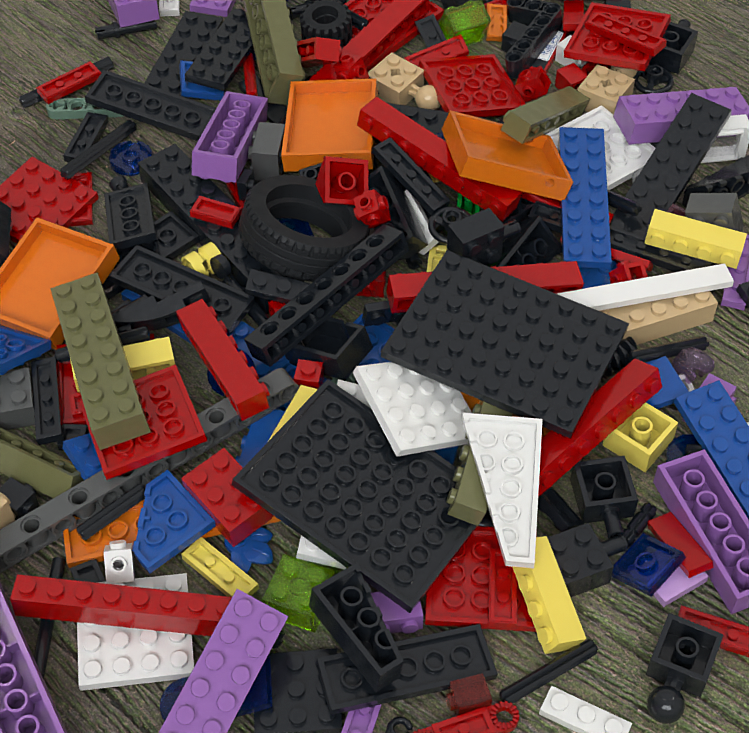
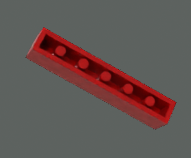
[176,299,270,421]

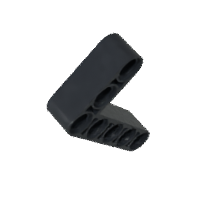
[505,0,562,79]

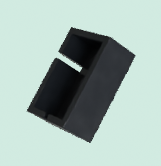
[285,317,373,381]

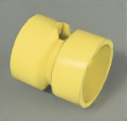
[181,242,222,276]

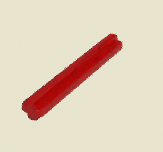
[243,53,258,96]

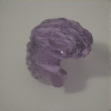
[671,347,715,384]

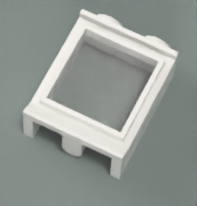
[701,114,749,163]

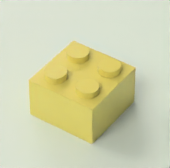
[603,403,678,472]

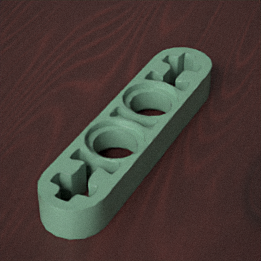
[46,98,124,120]

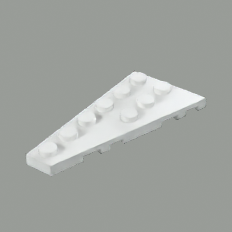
[462,413,542,568]

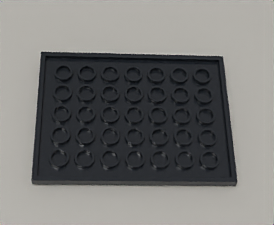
[381,250,629,439]
[231,379,489,613]

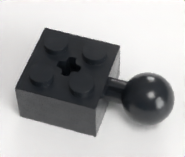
[646,613,724,724]

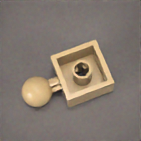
[368,52,440,110]
[578,64,637,115]

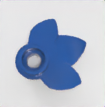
[224,527,273,574]

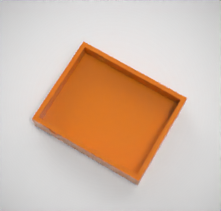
[281,78,378,172]
[441,110,573,201]
[0,217,120,350]

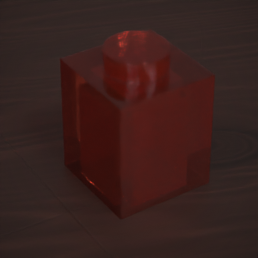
[446,673,492,716]

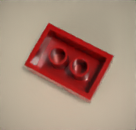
[181,448,274,547]

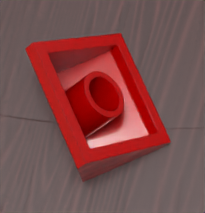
[315,156,368,206]

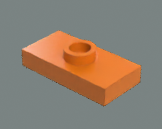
[486,3,507,42]

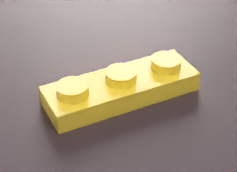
[181,537,259,597]

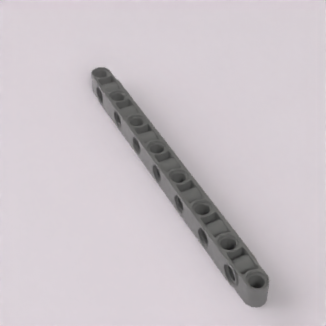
[0,368,299,573]

